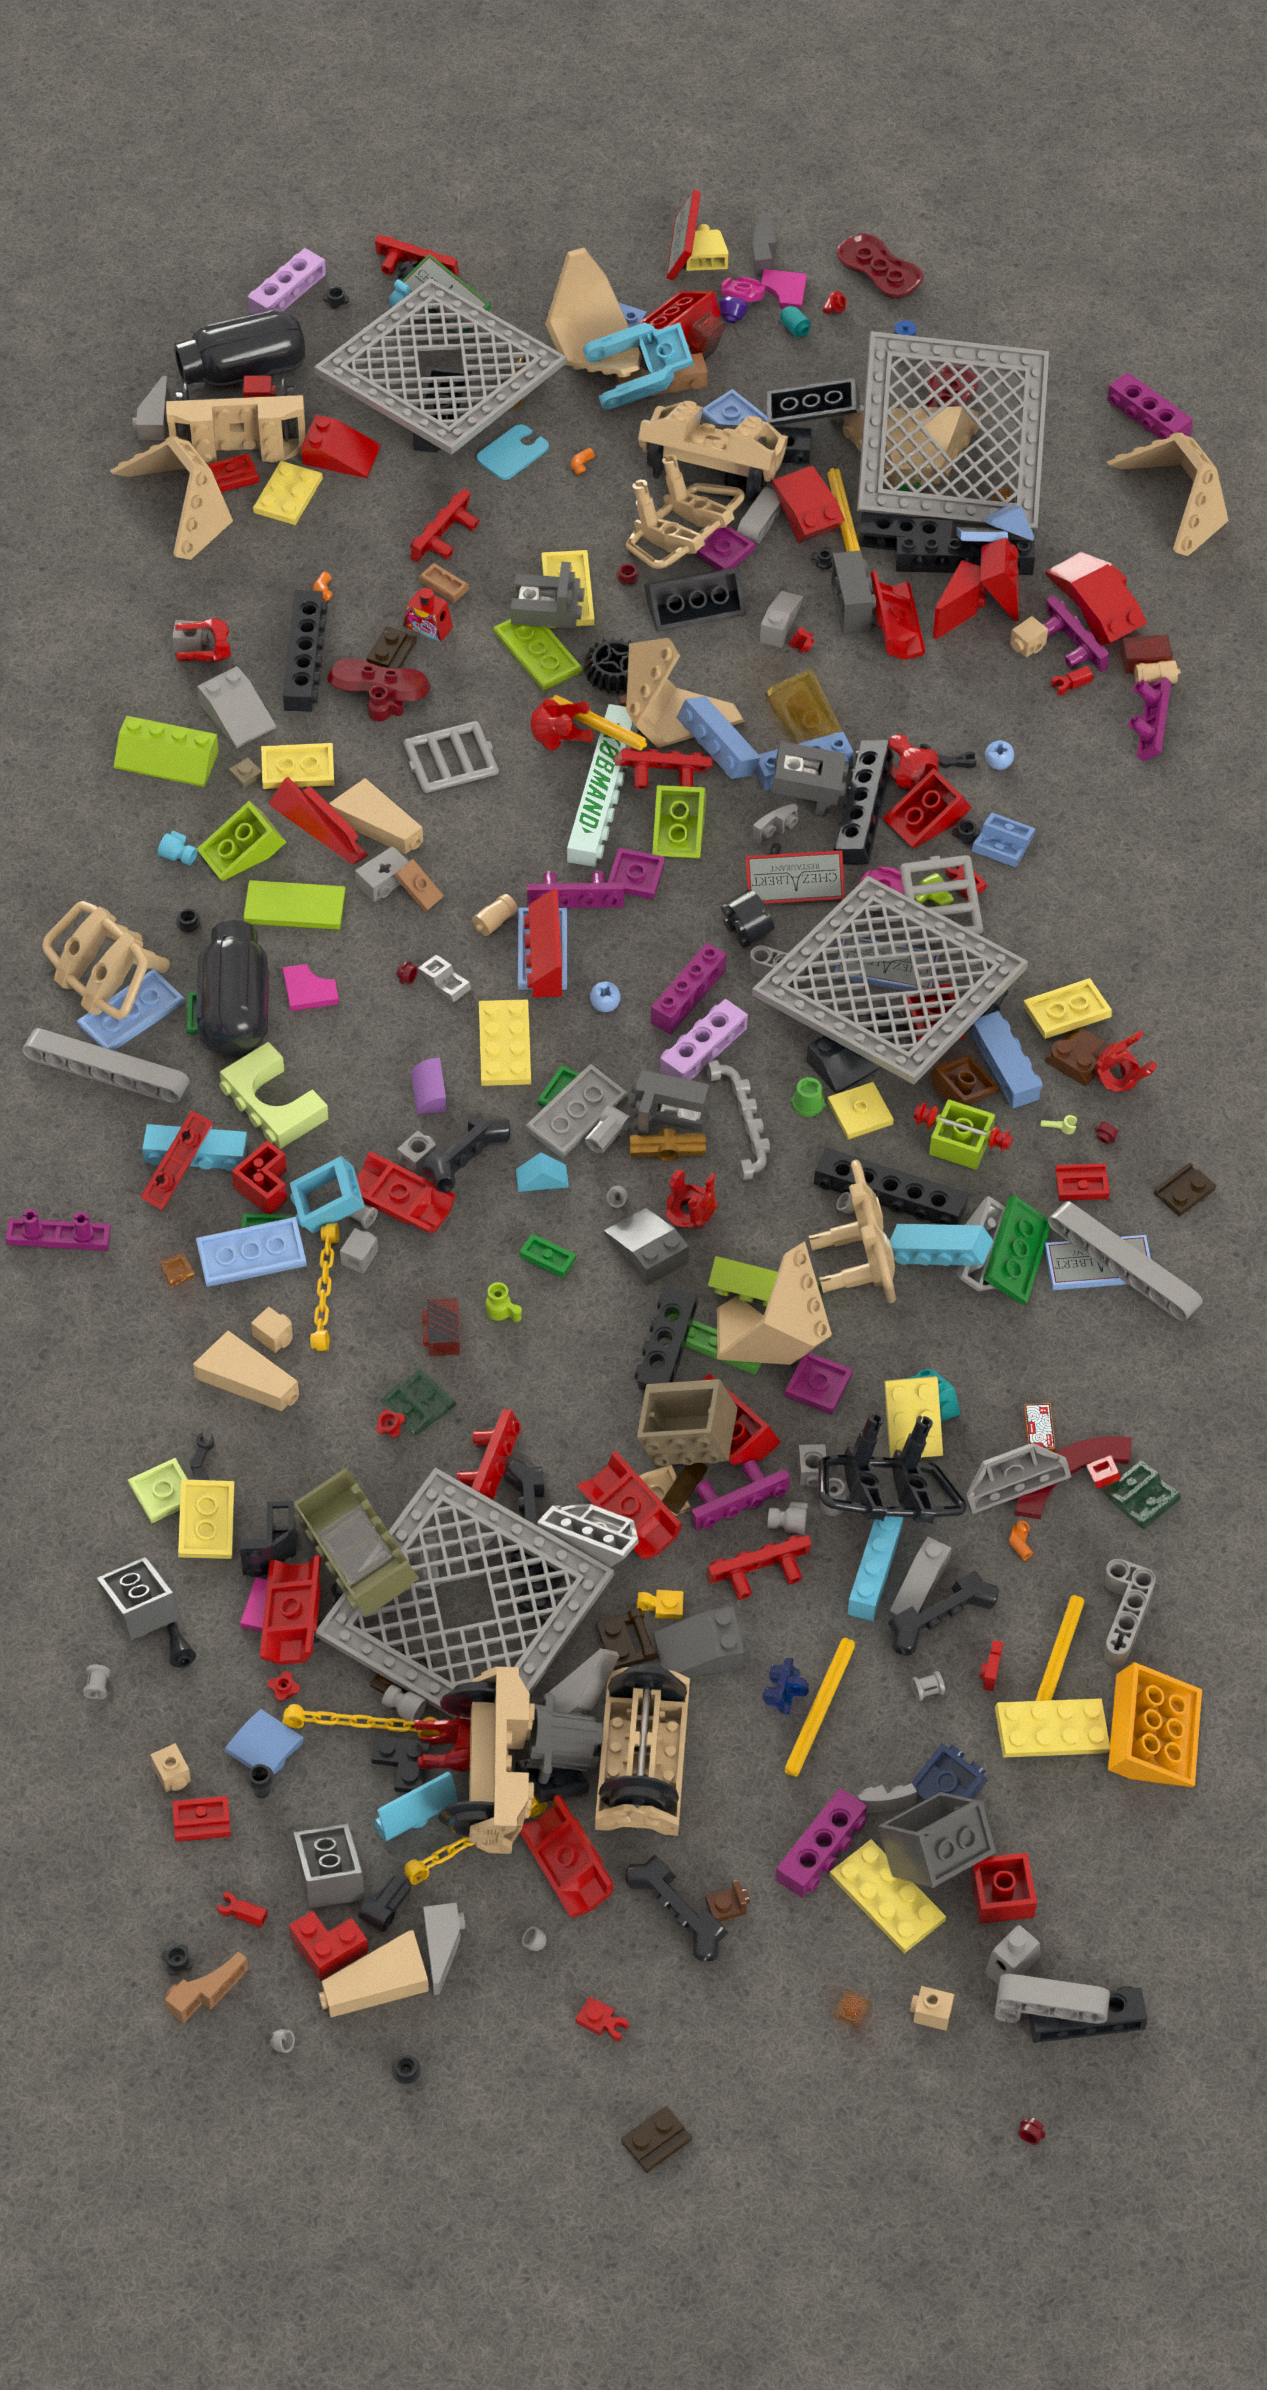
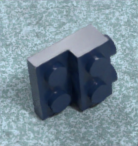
[910,1743,988,1800]

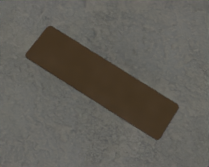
[662,1463,708,1514]

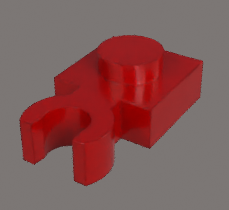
[945,866,987,901]
[979,1640,1004,1691]
[575,1997,629,2041]

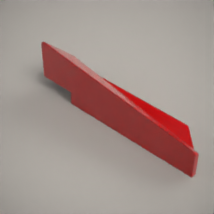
[269,777,368,865]

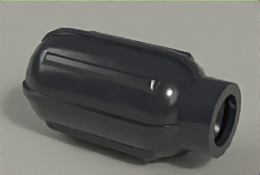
[174,310,305,388]
[196,920,269,1058]

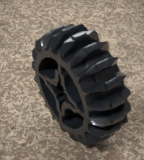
[584,637,632,694]

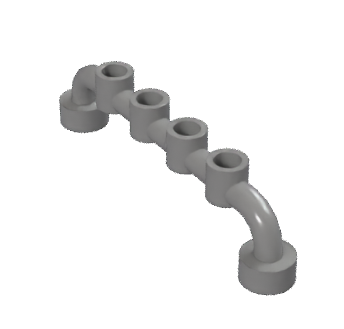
[706,1060,770,1180]

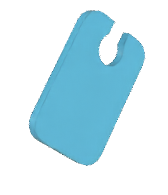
[477,424,549,480]

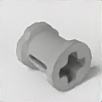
[347,1205,378,1229]
[83,1664,110,1699]
[911,1671,945,1701]

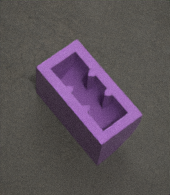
[411,1058,446,1115]

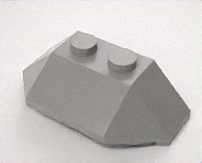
[951,1196,1005,1292]
[966,1443,1071,1514]
[537,1504,639,1568]

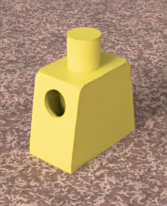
[686,224,728,271]

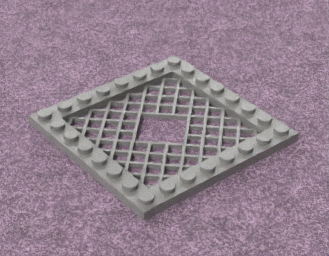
[314,278,567,455]
[857,331,1049,530]
[752,876,1028,1085]
[315,1467,614,1720]

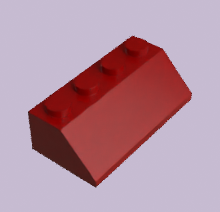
[637,291,721,344]
[524,889,562,998]

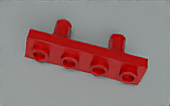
[375,234,459,276]
[410,488,480,562]
[614,748,712,789]
[140,1110,214,1210]
[456,1409,521,1500]
[706,1535,812,1600]

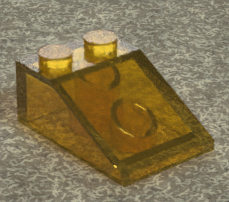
[765,668,842,744]

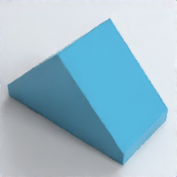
[516,1153,569,1192]

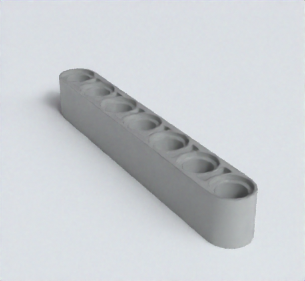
[22,1028,190,1104]
[1048,1201,1202,1321]

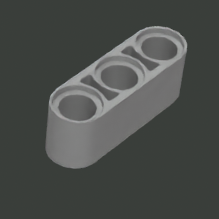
[737,486,783,544]
[750,946,818,989]

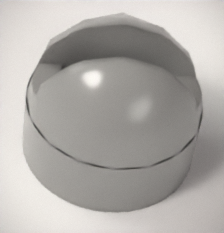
[606,1186,628,1208]
[836,1192,855,1215]
[522,1926,547,1951]
[270,2029,295,2053]

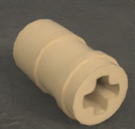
[1134,660,1181,685]
[472,894,518,936]

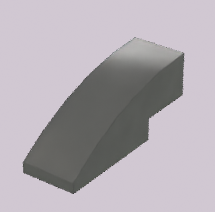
[753,212,777,276]

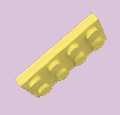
[541,550,594,628]
[479,1000,531,1086]
[995,1699,1110,1758]
[829,1839,946,1954]

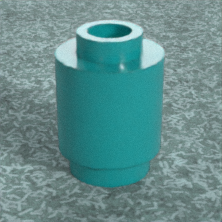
[780,306,811,338]

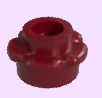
[616,563,639,584]
[396,961,418,984]
[1095,1122,1119,1144]
[1018,2118,1046,2145]

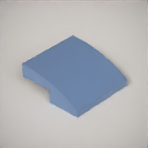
[972,813,1036,868]
[224,1709,304,1774]

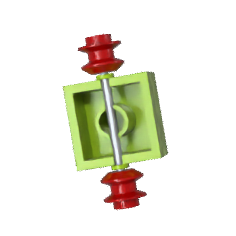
[913,1099,1013,1170]

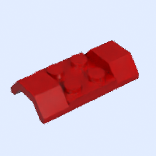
[870,570,926,660]
[356,1151,456,1233]
[577,1450,682,1560]
[260,1555,322,1665]
[520,1795,614,1918]

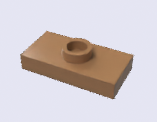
[419,563,469,603]
[394,859,444,912]

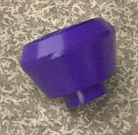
[719,296,749,324]

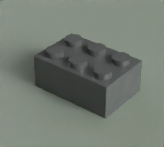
[831,550,876,635]

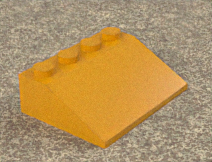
[1108,1662,1202,1787]

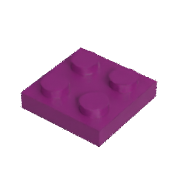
[693,525,756,570]
[608,848,665,900]
[785,1353,853,1415]

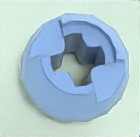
[985,740,1015,770]
[590,982,621,1012]

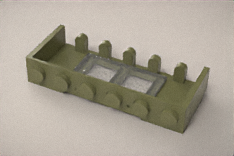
[294,1468,419,1617]

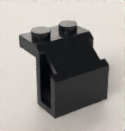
[240,1501,296,1577]

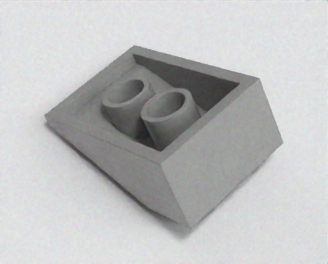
[197,666,276,749]

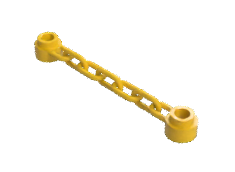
[310,1223,340,1351]
[282,1704,440,1737]
[404,1796,548,1885]

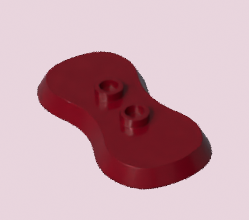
[836,234,924,299]
[921,366,978,408]
[327,658,430,702]

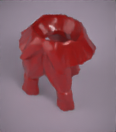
[175,619,232,663]
[530,698,594,751]
[889,734,939,791]
[1094,1031,1157,1092]
[665,1169,718,1229]
[414,1716,471,1772]

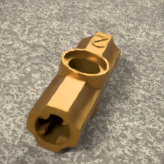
[629,1129,706,1162]

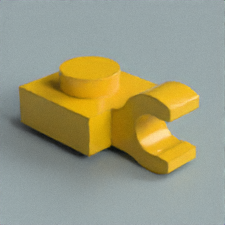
[637,1590,683,1619]

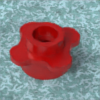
[376,1410,405,1438]
[268,1671,300,1701]

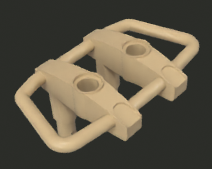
[626,454,745,569]
[42,901,170,1019]
[809,1160,896,1303]

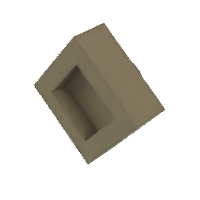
[229,757,262,788]

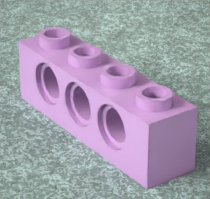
[247,248,326,314]
[660,999,748,1080]

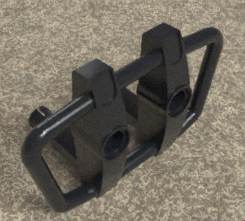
[818,1412,967,1524]

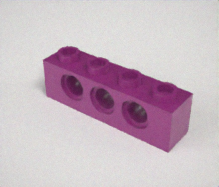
[1107,372,1193,440]
[651,942,727,1035]
[775,1788,868,1898]

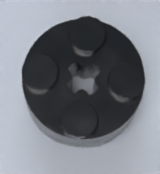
[720,889,774,948]

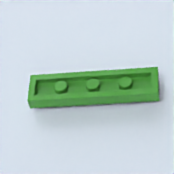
[665,1314,762,1375]

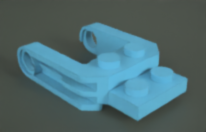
[583,323,694,410]

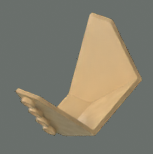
[545,248,642,377]
[843,406,979,486]
[1107,433,1229,556]
[110,436,233,560]
[626,638,745,748]
[717,1241,832,1365]

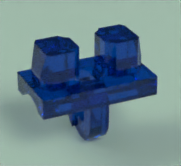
[763,1658,810,1714]

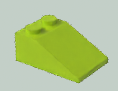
[652,785,707,859]
[197,801,286,881]

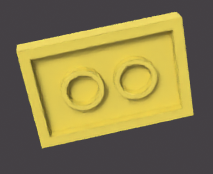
[253,461,323,525]
[261,743,334,789]
[1023,978,1112,1039]
[884,1376,943,1458]
[178,1479,234,1559]

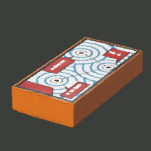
[1024,1403,1055,1453]

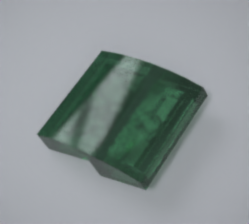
[380,1368,457,1435]
[1104,1461,1181,1529]

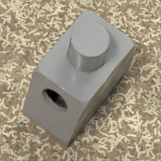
[985,1925,1041,1985]

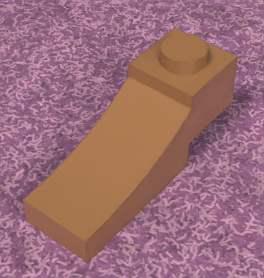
[165,1952,248,2024]

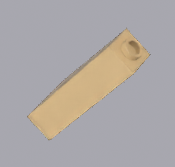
[329,778,423,854]
[193,1331,299,1411]
[318,1930,429,2018]

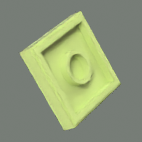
[128,1458,188,1524]

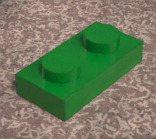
[519,1234,576,1278]

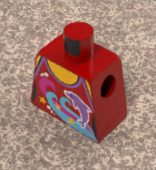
[403,588,453,642]

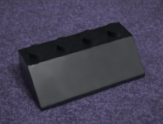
[413,367,472,453]
[767,378,861,427]
[644,567,746,631]
[807,1000,912,1094]

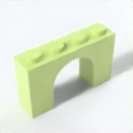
[219,1042,328,1149]

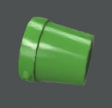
[790,1077,826,1117]

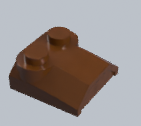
[1045,1029,1108,1087]
[931,1054,1001,1107]

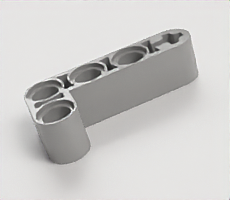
[1104,1559,1156,1667]
[994,1974,1110,2024]

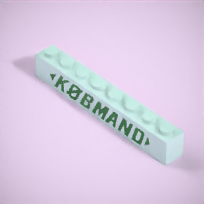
[567,704,638,867]

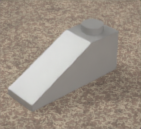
[133,376,168,440]
[760,591,803,648]
[890,1537,951,1616]
[548,1649,619,1715]
[423,1903,465,1995]

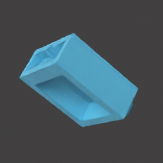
[290,1156,365,1233]

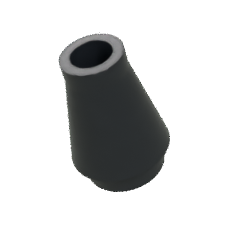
[246,1764,274,1798]

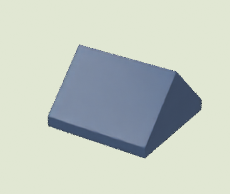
[983,503,1034,541]

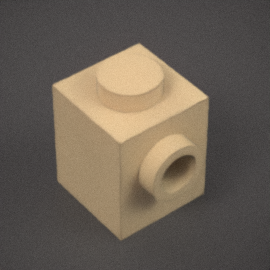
[1010,616,1048,657]
[251,1306,293,1353]
[150,1743,191,1793]
[910,1986,954,2031]

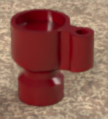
[367,685,403,722]

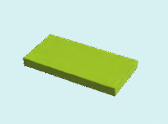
[493,619,582,691]
[243,880,346,930]

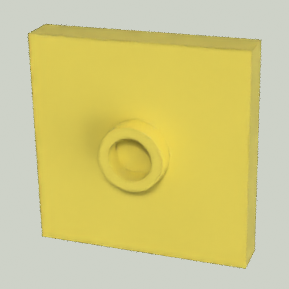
[827,1082,894,1140]

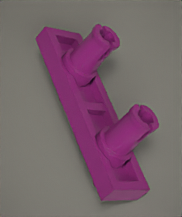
[1042,595,1109,672]
[1128,677,1171,761]
[527,871,624,908]
[5,1209,111,1251]
[691,1460,790,1530]

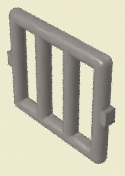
[403,721,499,793]
[900,855,983,939]

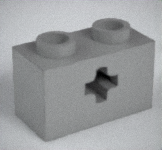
[355,846,409,902]

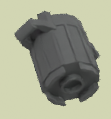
[526,1693,603,1784]

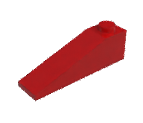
[703,1373,781,1464]

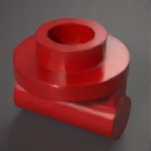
[823,291,847,314]
[788,627,815,653]

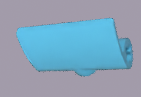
[374,1772,458,1842]

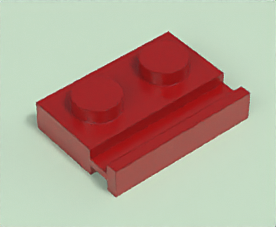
[207,453,259,492]
[1055,1163,1110,1201]
[172,1796,231,1842]

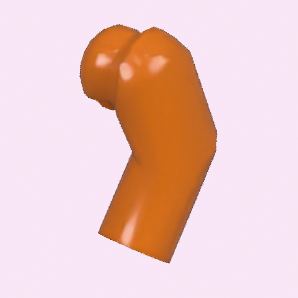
[570,448,595,475]
[313,572,332,601]
[1009,1520,1033,1561]

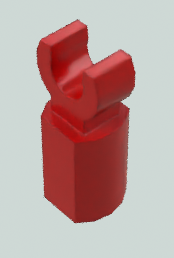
[1051,666,1093,696]
[217,1892,268,1928]

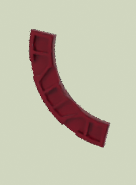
[1015,1436,1132,1519]

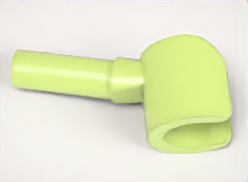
[1041,1115,1077,1134]

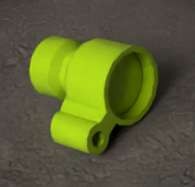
[914,873,954,906]
[485,1282,522,1322]

